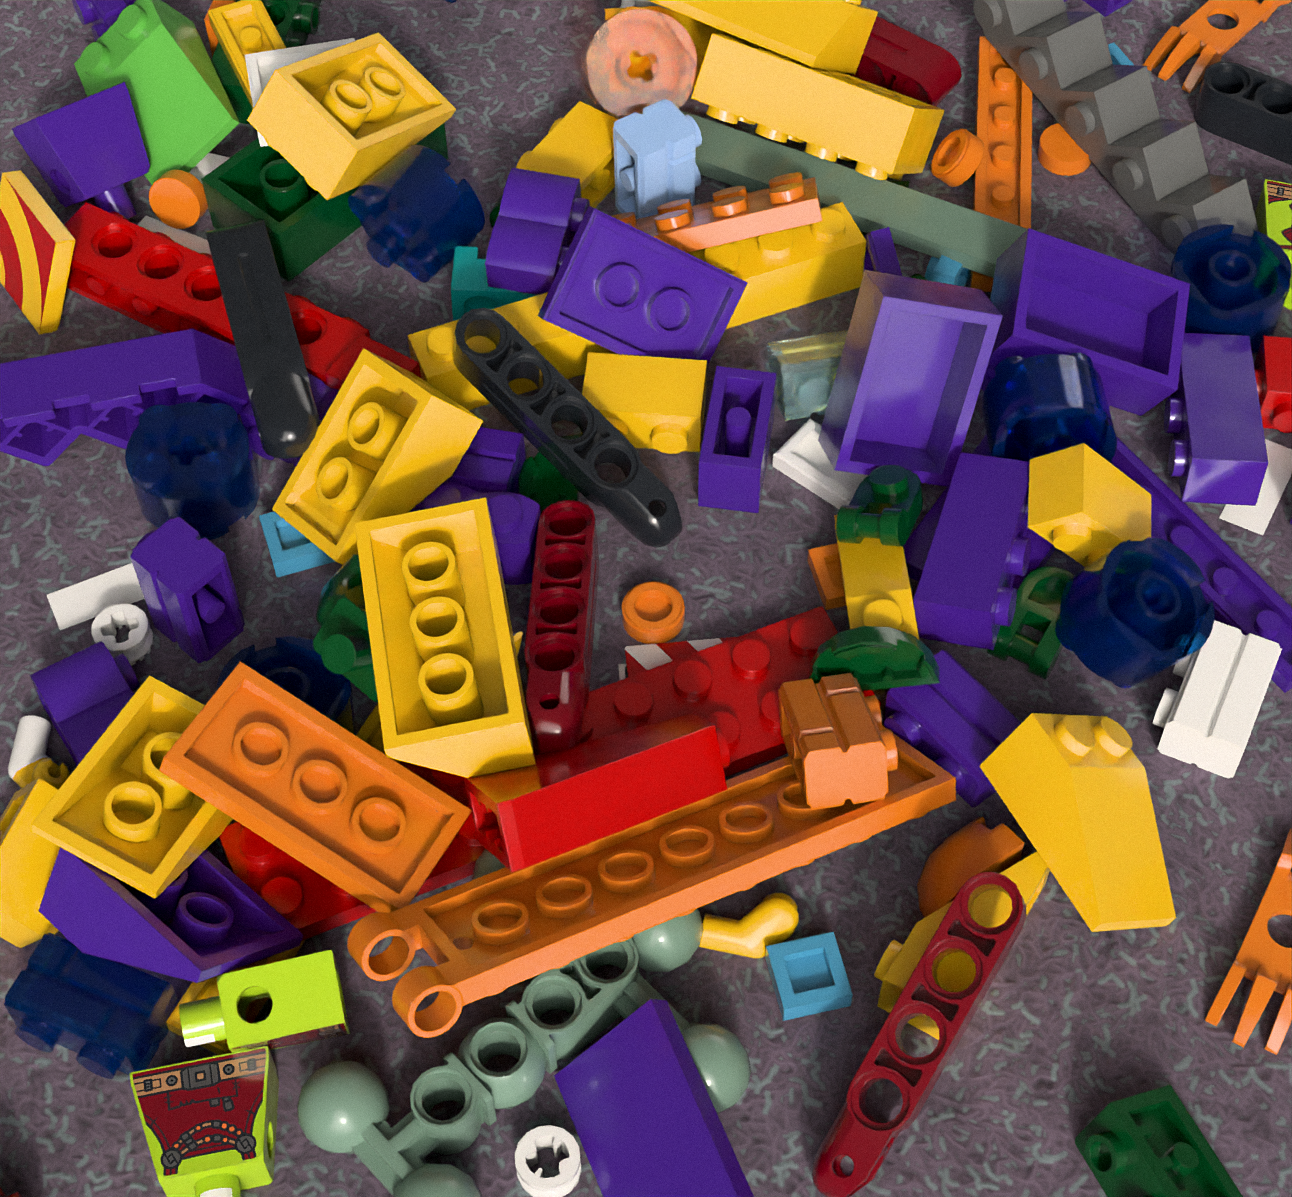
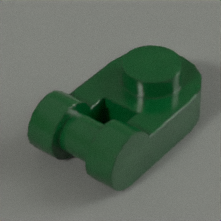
[836,465,923,546]
[987,566,1085,680]

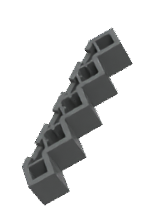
[973,0,1259,259]

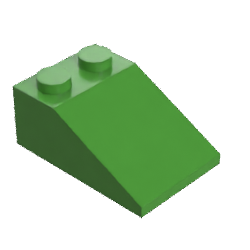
[74,0,240,185]

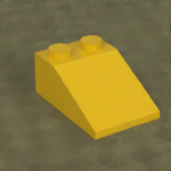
[247,32,456,200]
[272,348,483,565]
[31,675,233,899]
[980,713,1176,932]

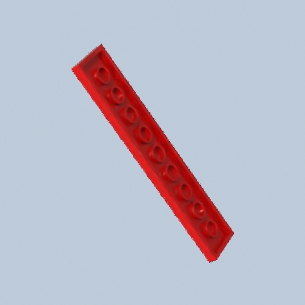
[219,606,881,941]

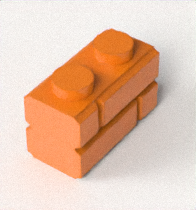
[778,673,898,810]

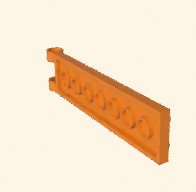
[347,725,956,1038]

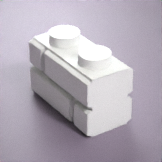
[1152,619,1282,778]

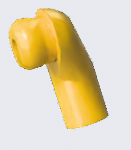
[699,892,799,959]

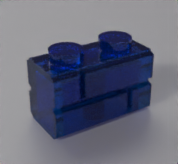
[4,933,179,1079]

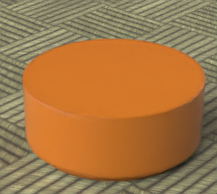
[1037,123,1092,176]
[931,128,984,187]
[149,170,208,229]
[622,581,685,644]

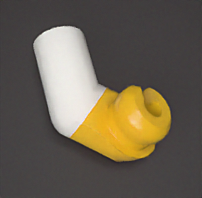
[8,716,70,790]

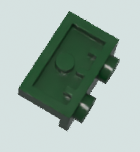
[1075,1085,1243,1197]

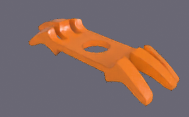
[1143,0,1292,93]
[1205,828,1292,1055]

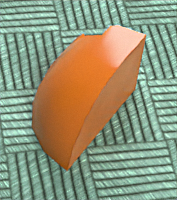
[917,817,1024,918]

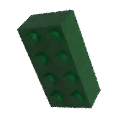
[201,123,449,282]

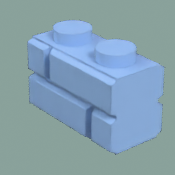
[613,99,702,219]

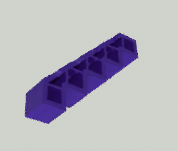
[0,329,250,466]

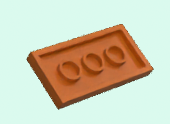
[612,172,822,253]
[159,661,472,913]

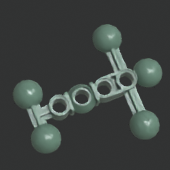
[297,848,751,1197]

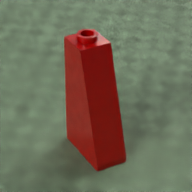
[463,713,730,872]

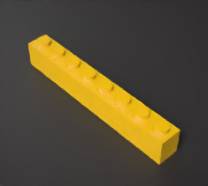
[407,202,867,410]

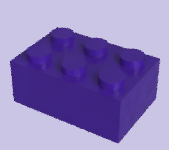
[988,228,1190,416]
[818,270,1003,487]

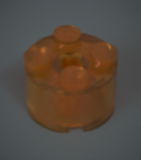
[580,9,697,119]

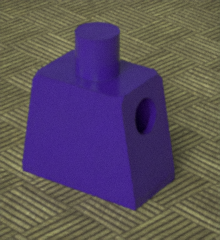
[12,82,150,219]

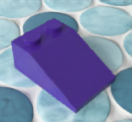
[38,847,304,983]

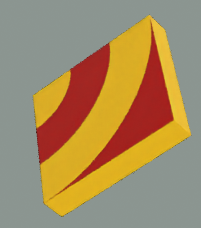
[0,170,75,335]

